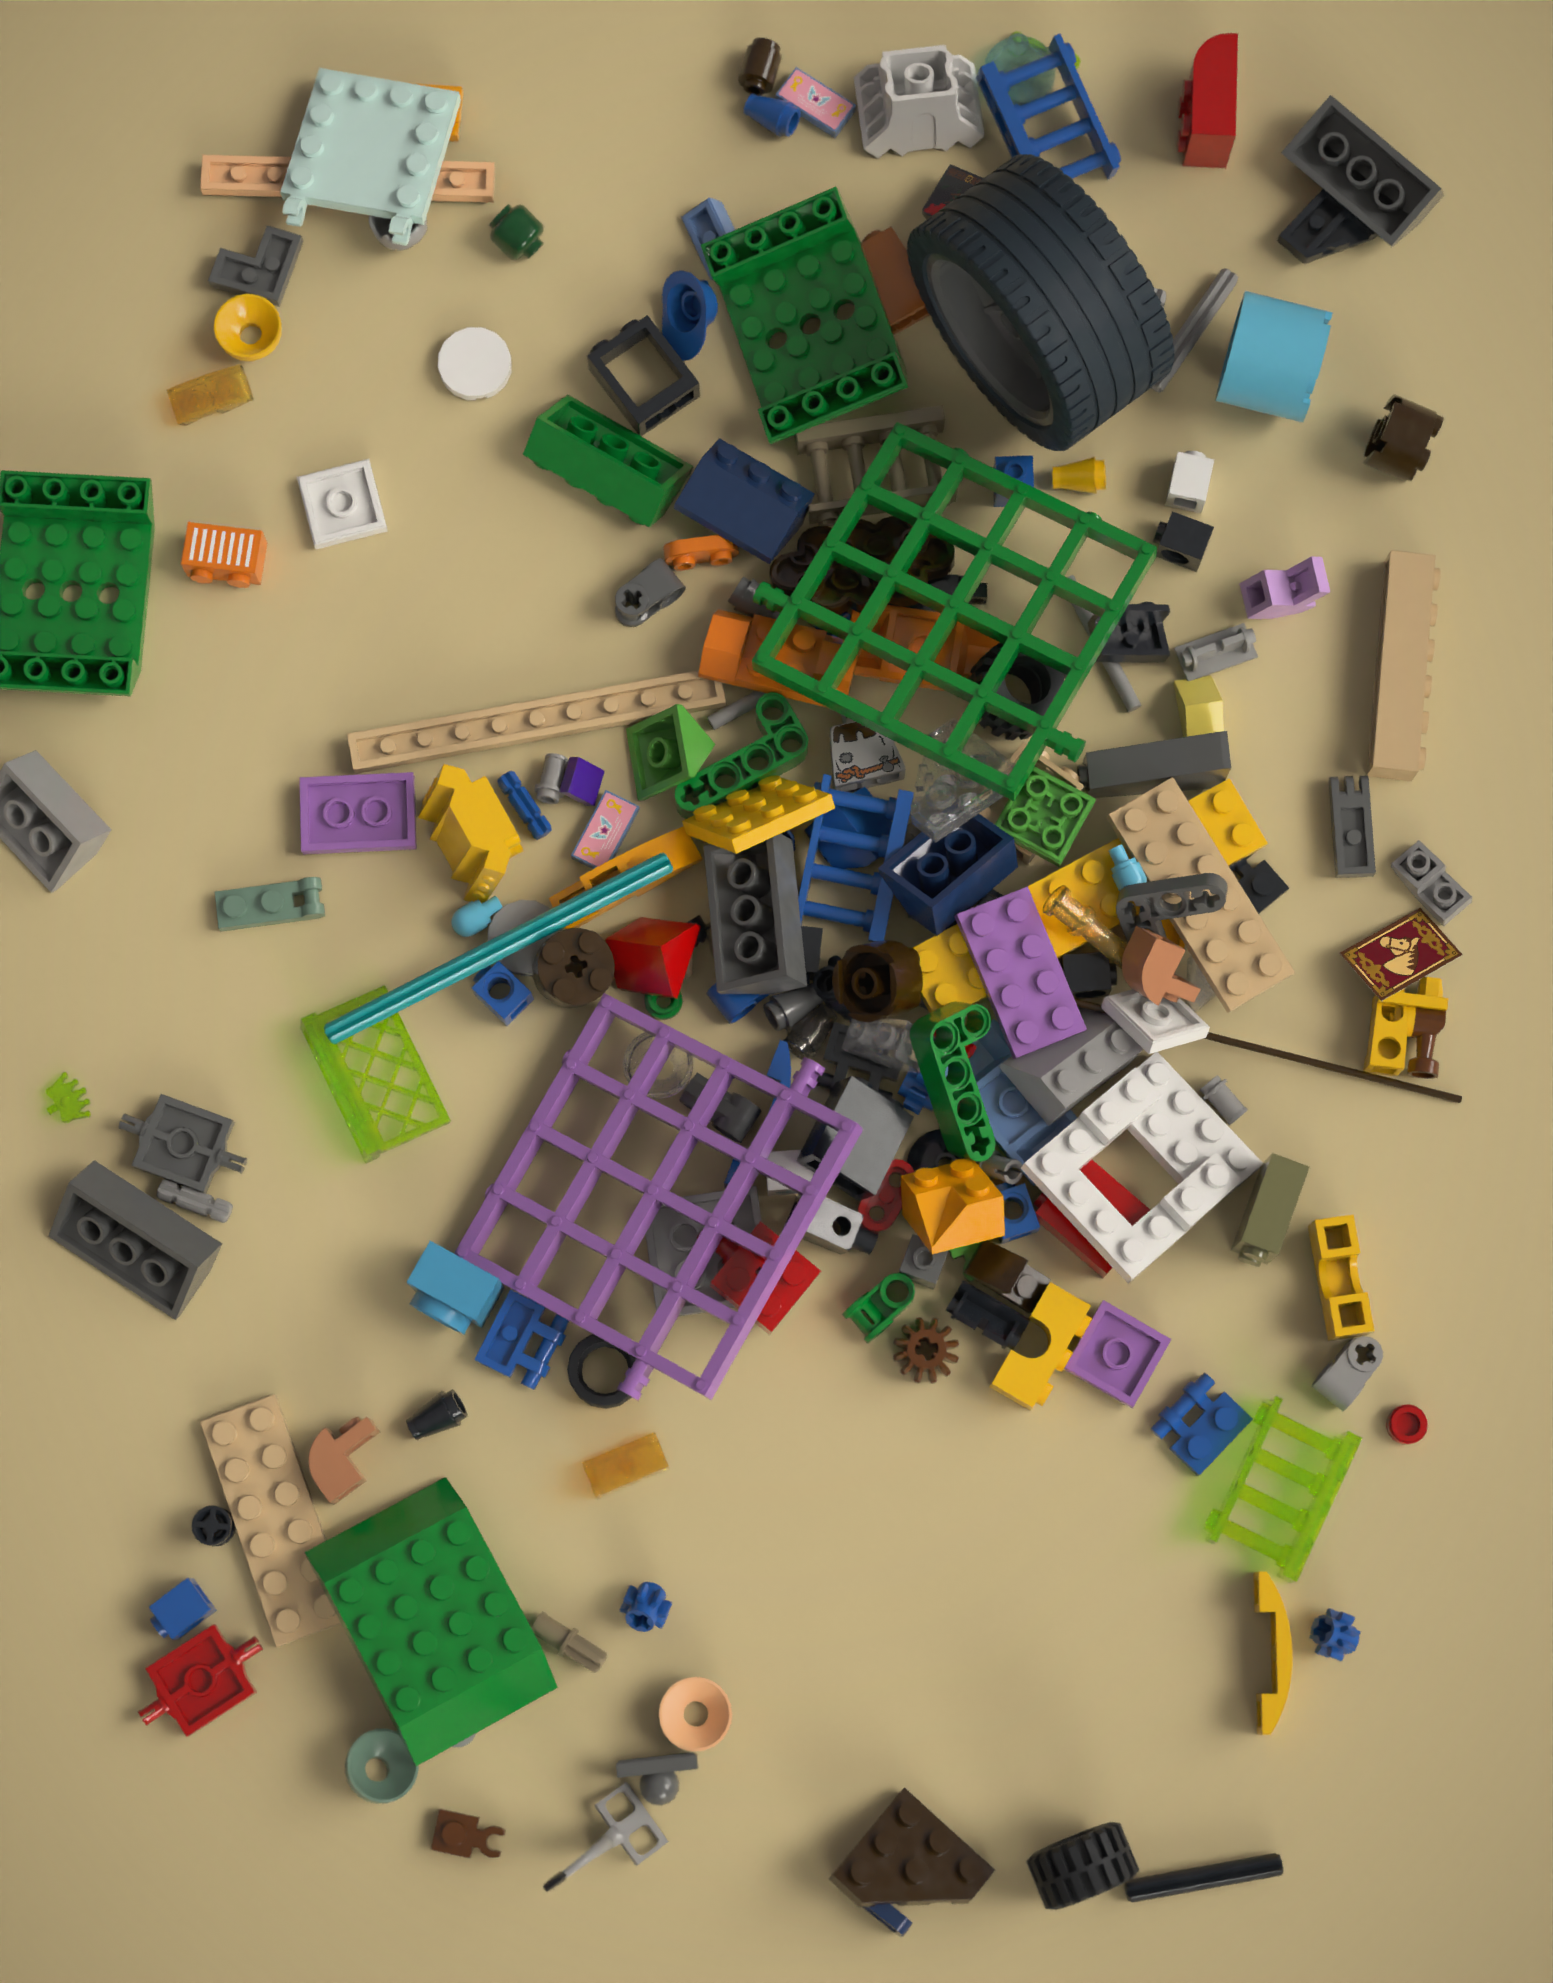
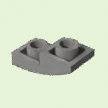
[1391,840,1472,926]

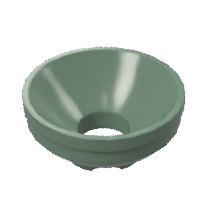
[345,1729,419,1804]

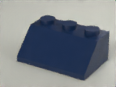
[674,438,815,564]
[878,800,1018,936]

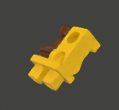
[1363,977,1448,1079]

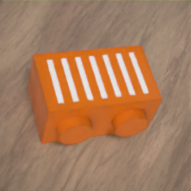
[181,522,267,588]

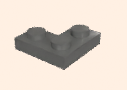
[208,225,304,307]

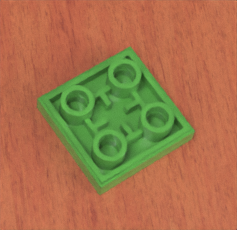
[995,766,1096,867]

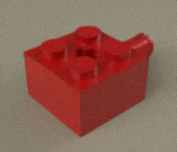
[697,1221,821,1335]

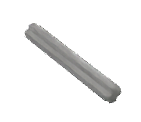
[1151,268,1238,392]

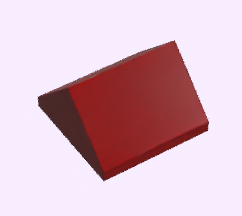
[605,917,701,999]

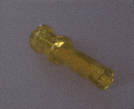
[1043,885,1127,969]

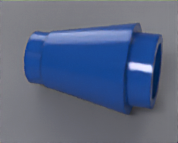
[744,94,800,137]

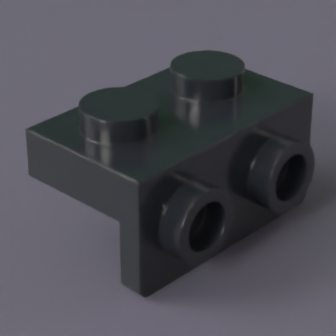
[1088,602,1170,663]

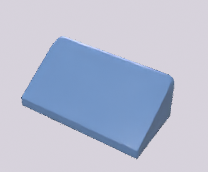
[681,197,735,280]

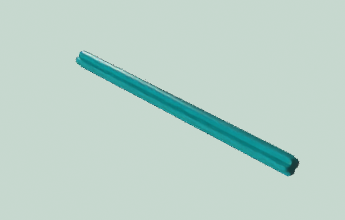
[324,853,673,1044]

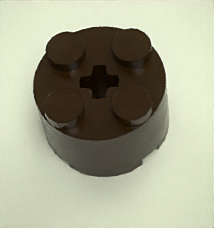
[1363,394,1444,481]
[532,928,615,1008]
[832,940,923,1022]

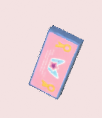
[776,67,856,138]
[571,790,640,869]

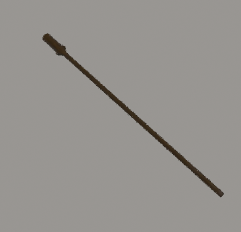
[1074,998,1462,1103]

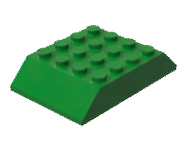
[304,1477,558,1767]

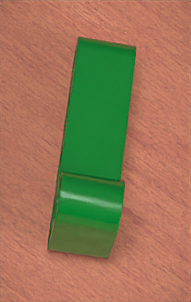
[675,692,808,819]
[910,1001,995,1162]

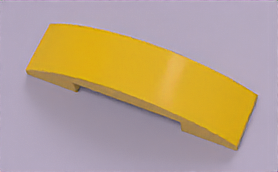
[1253,1571,1293,1735]

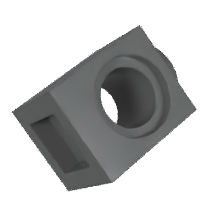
[899,1234,948,1289]

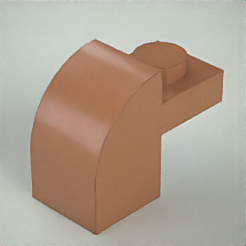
[1122,926,1201,1006]
[309,1416,380,1505]

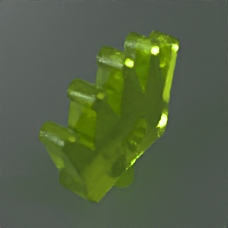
[46,1072,91,1123]

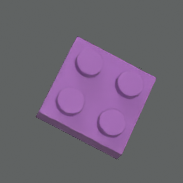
[1064,1300,1172,1408]

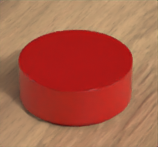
[1386,1404,1428,1445]

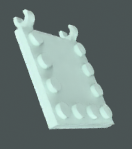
[280,68,461,246]

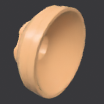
[659,1677,732,1752]

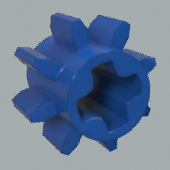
[897,1068,933,1115]
[620,1582,672,1632]
[1309,1608,1361,1661]

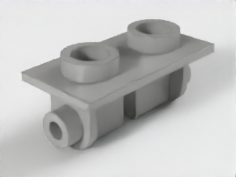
[1174,623,1258,681]

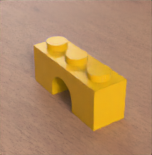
[1308,1214,1375,1341]
[989,1282,1092,1410]

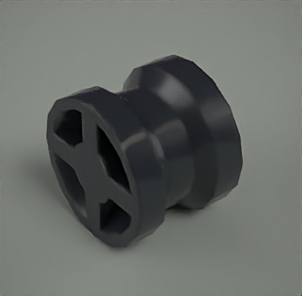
[192,1506,236,1547]

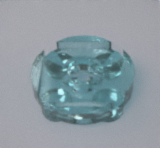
[985,33,1056,106]

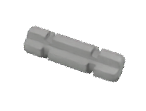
[157,1179,233,1223]

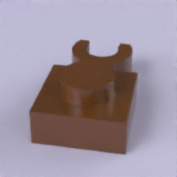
[431,1809,506,1858]

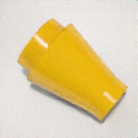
[1052,456,1106,494]

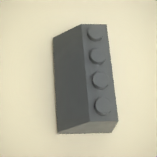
[1281,95,1444,247]
[704,834,807,994]
[49,1160,222,1320]

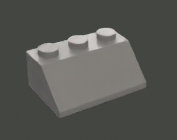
[0,750,111,893]
[999,1007,1143,1126]

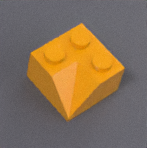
[901,1159,1005,1254]

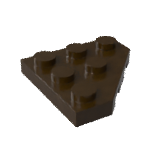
[828,1787,995,1907]

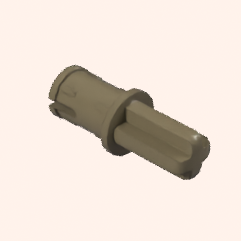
[532,1611,607,1673]

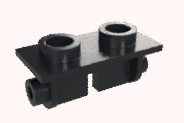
[945,1280,1031,1350]

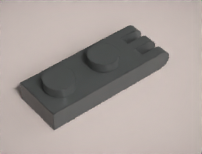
[1329,775,1376,878]

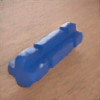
[497,771,552,840]

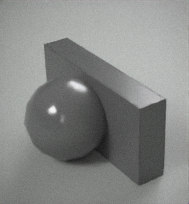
[616,1752,699,1806]

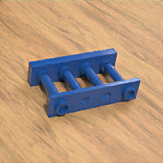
[976,33,1121,180]
[798,774,914,942]

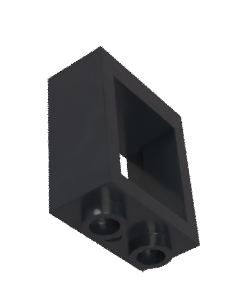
[587,315,700,436]

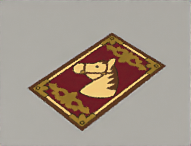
[1339,907,1463,1001]

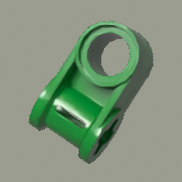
[842,1273,915,1344]

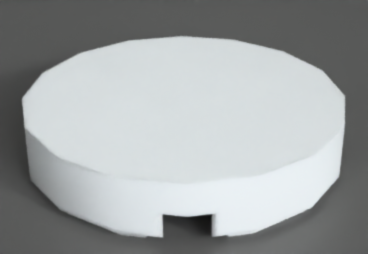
[438,327,511,400]

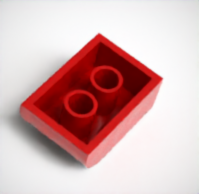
[1177,33,1238,168]

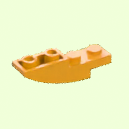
[549,826,704,929]

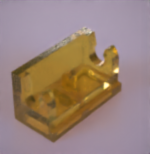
[582,1432,670,1500]

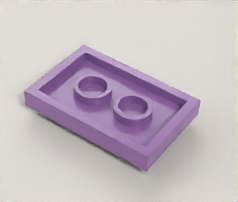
[299,772,417,855]

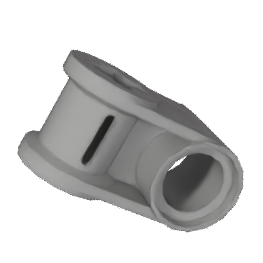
[1312,1336,1383,1411]

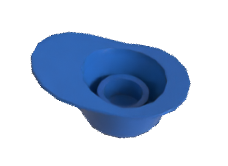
[662,270,718,361]

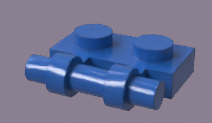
[474,1289,570,1390]
[1150,1373,1253,1476]

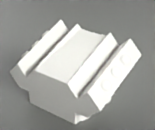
[854,45,985,159]

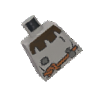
[829,701,906,792]

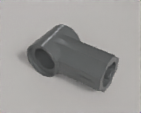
[679,1072,762,1144]

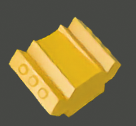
[418,764,524,903]

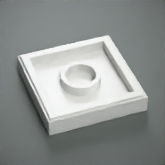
[297,459,388,549]
[1101,989,1210,1054]

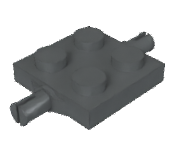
[119,1094,248,1193]

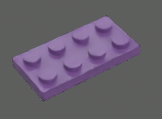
[954,886,1087,1060]

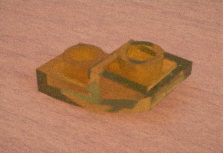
[166,364,254,426]

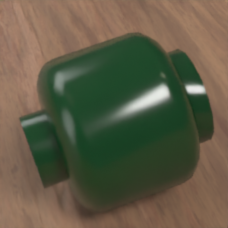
[489,204,544,260]

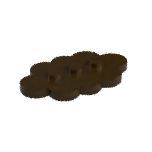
[769,516,955,615]

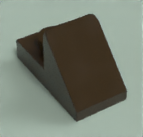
[964,1240,1051,1313]

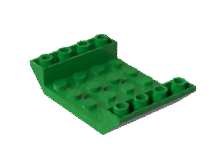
[701,186,909,444]
[0,470,155,696]

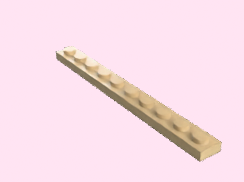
[347,670,726,774]

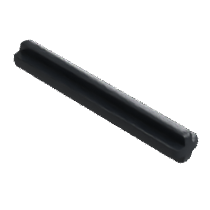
[1124,1853,1283,1903]

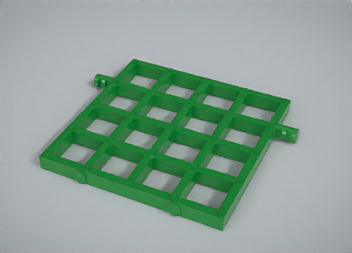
[752,422,1157,801]

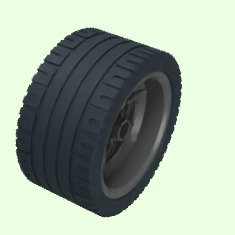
[907,154,1175,451]

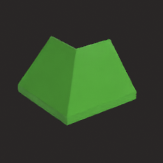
[626,704,715,801]

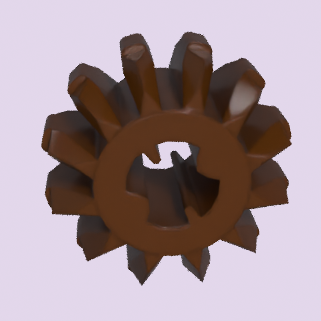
[893,1317,959,1384]

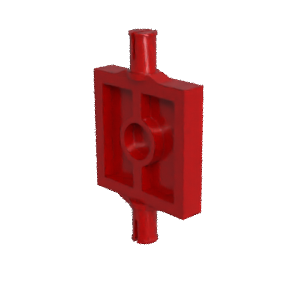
[138,1624,264,1737]

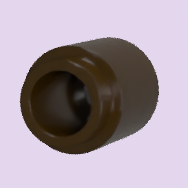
[738,38,782,96]

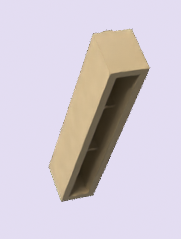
[1367,550,1440,781]

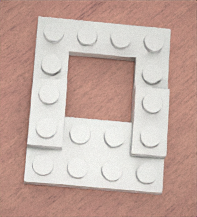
[1021,1052,1263,1284]

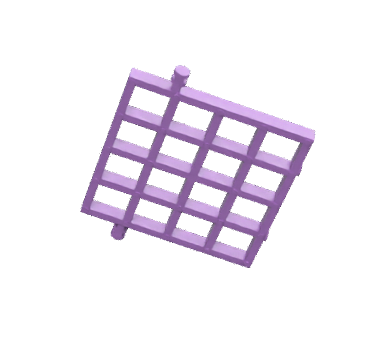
[454,993,863,1401]

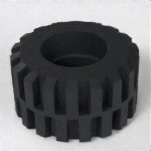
[967,642,1067,740]
[1026,1822,1139,1910]

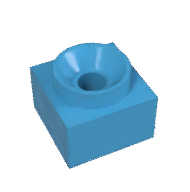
[407,1241,505,1335]

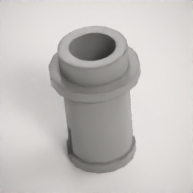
[534,753,569,804]
[1200,1075,1248,1126]
[976,1150,1023,1184]

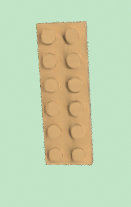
[1106,777,1295,1013]
[200,1394,341,1647]

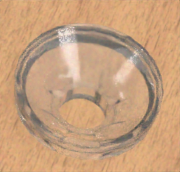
[623,1032,694,1099]

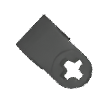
[615,558,686,627]

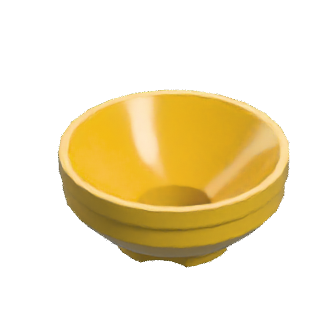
[214,294,282,361]

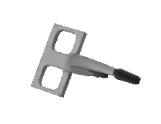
[543,1782,668,1892]

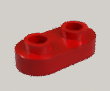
[857,1159,914,1233]

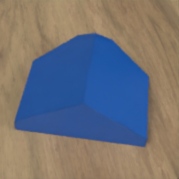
[804,787,892,869]

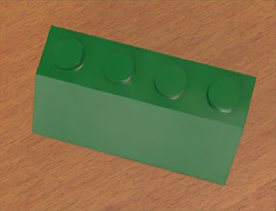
[523,395,694,528]

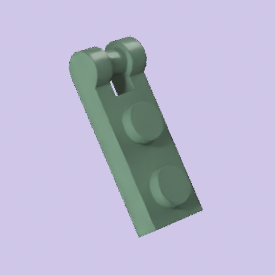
[215,877,325,932]

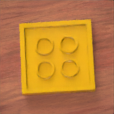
[682,775,835,854]

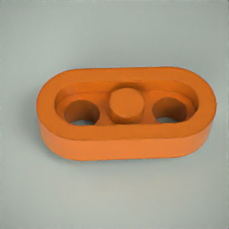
[663,535,739,571]

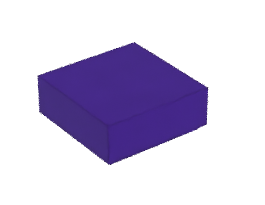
[559,757,605,806]

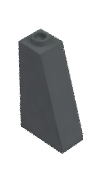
[1077,731,1231,798]

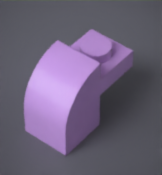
[1239,556,1330,619]

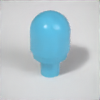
[1108,844,1147,891]
[451,896,503,937]

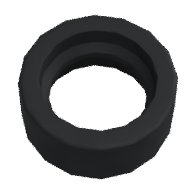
[567,1334,636,1409]

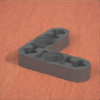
[1116,873,1228,943]

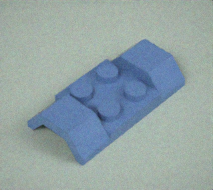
[945,1019,1077,1187]

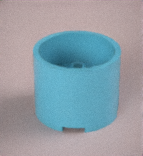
[1215,291,1333,423]

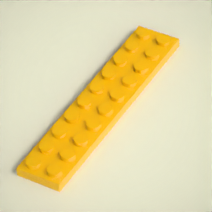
[913,778,1268,1013]

